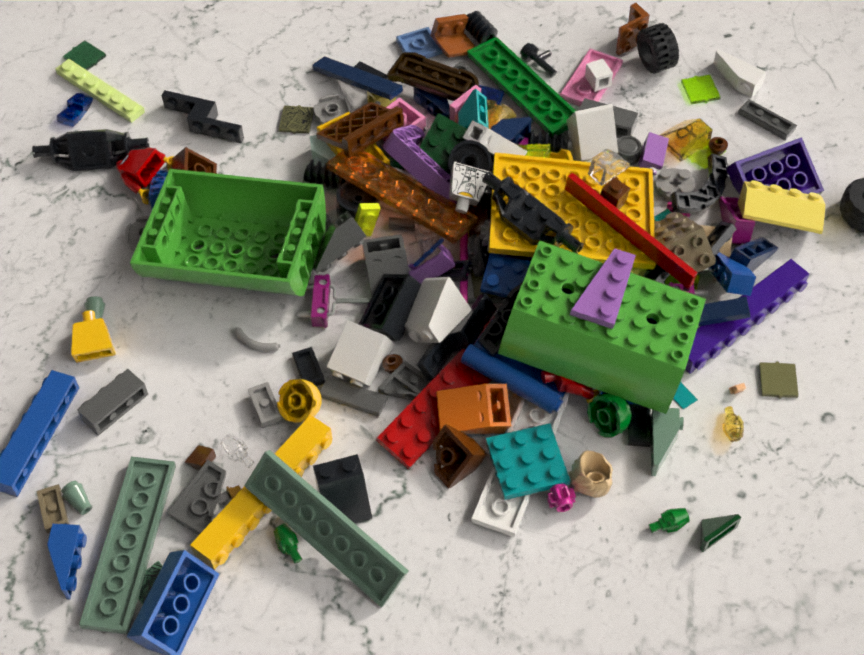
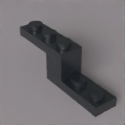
[161,90,244,143]
[645,221,737,284]
[417,293,497,381]

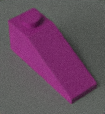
[718,196,756,245]

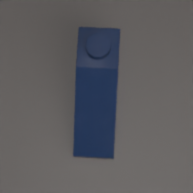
[729,237,778,272]

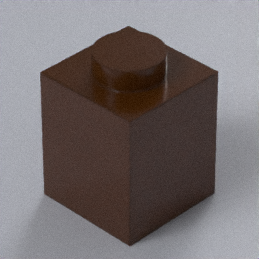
[600,177,630,210]

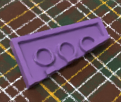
[570,249,636,329]

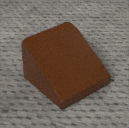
[185,445,216,471]

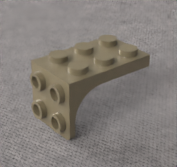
[654,212,716,273]

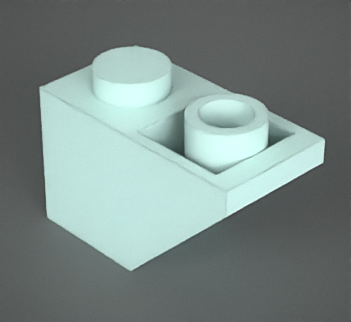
[309,135,341,170]

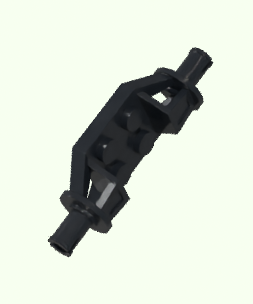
[32,129,150,171]
[482,171,584,254]

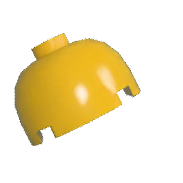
[277,379,322,423]

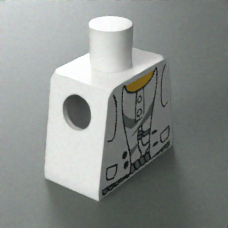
[449,162,489,214]

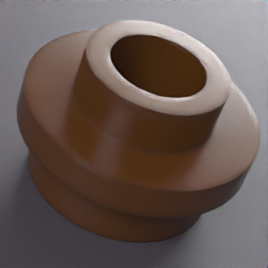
[708,137,728,155]
[382,354,403,374]

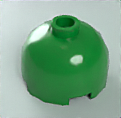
[587,393,632,438]

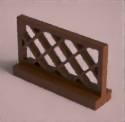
[316,102,404,158]

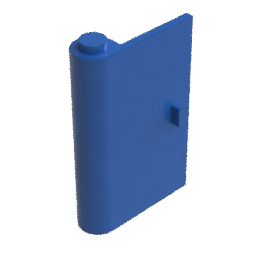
[460,318,566,414]

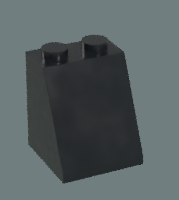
[313,454,372,523]

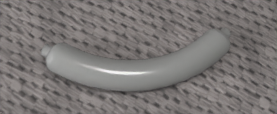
[234,327,280,351]

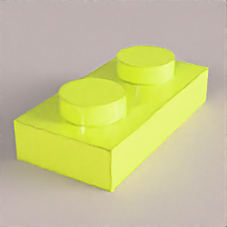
[354,203,380,237]

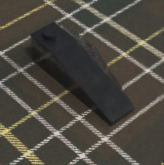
[478,282,523,357]

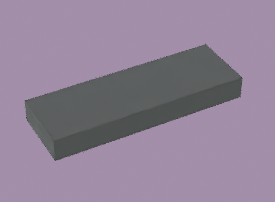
[738,99,797,140]
[320,376,388,417]

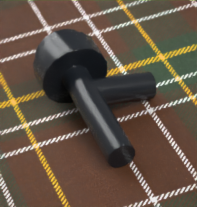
[520,43,557,77]

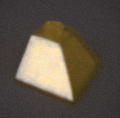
[660,118,713,162]

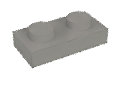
[248,382,283,427]

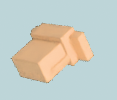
[729,383,746,394]

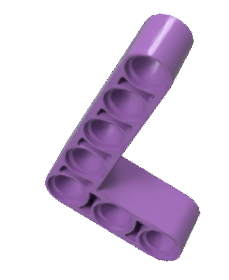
[383,125,457,208]

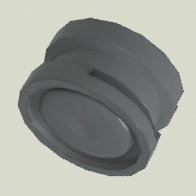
[614,136,642,166]

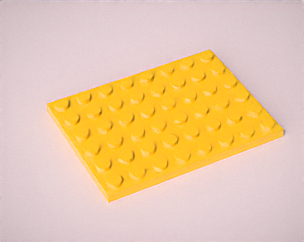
[489,152,656,270]

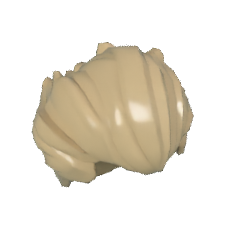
[568,450,613,498]

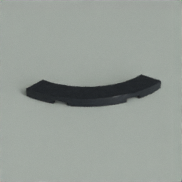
[670,153,728,213]

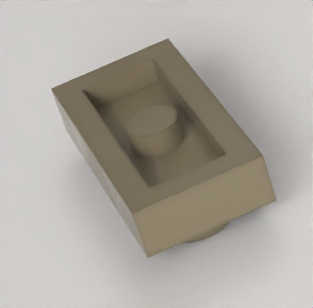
[36,484,69,534]

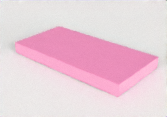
[560,48,623,106]

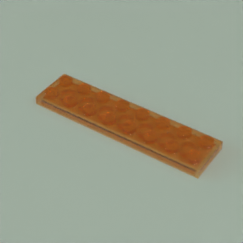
[327,150,478,244]

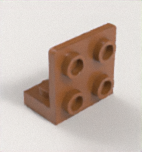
[616,3,650,56]
[430,14,476,58]

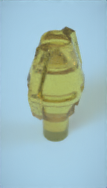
[723,406,744,442]

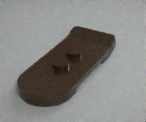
[387,52,479,101]

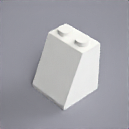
[566,104,618,163]
[405,277,472,343]
[327,320,395,387]

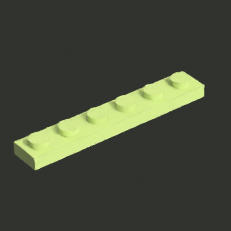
[55,59,145,123]

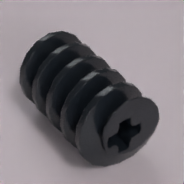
[465,11,498,44]
[528,130,569,153]
[303,159,346,189]

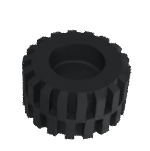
[637,23,679,74]

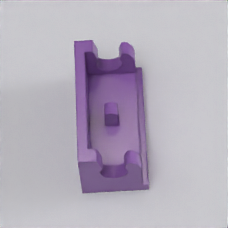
[638,132,669,175]
[408,244,455,284]

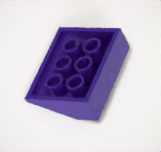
[726,137,824,195]

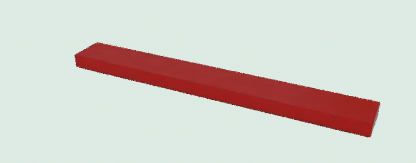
[564,173,698,289]

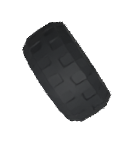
[840,178,864,232]

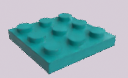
[486,423,571,500]

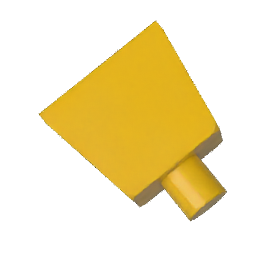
[71,310,116,363]

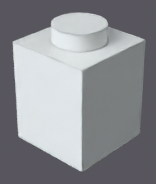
[585,59,613,91]

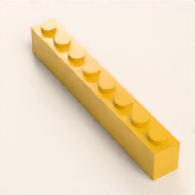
[190,416,333,570]

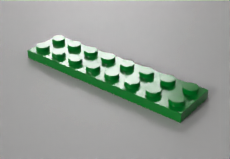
[467,37,576,138]

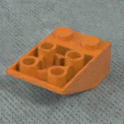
[436,384,511,434]

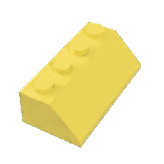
[738,181,826,234]

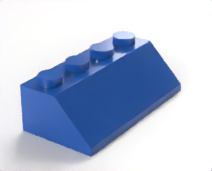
[127,550,220,655]

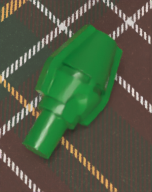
[648,508,690,533]
[273,523,302,564]

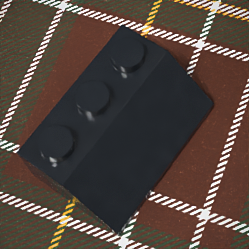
[358,274,421,342]

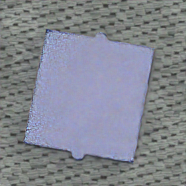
[412,237,444,267]

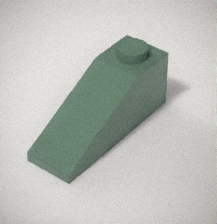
[651,408,684,476]

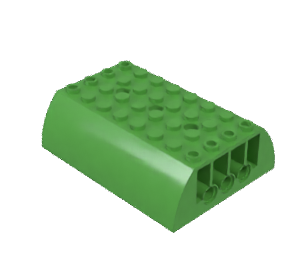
[130,169,326,296]
[498,241,706,414]

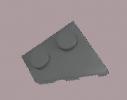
[378,361,432,400]

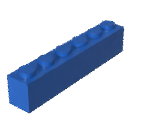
[0,370,79,497]

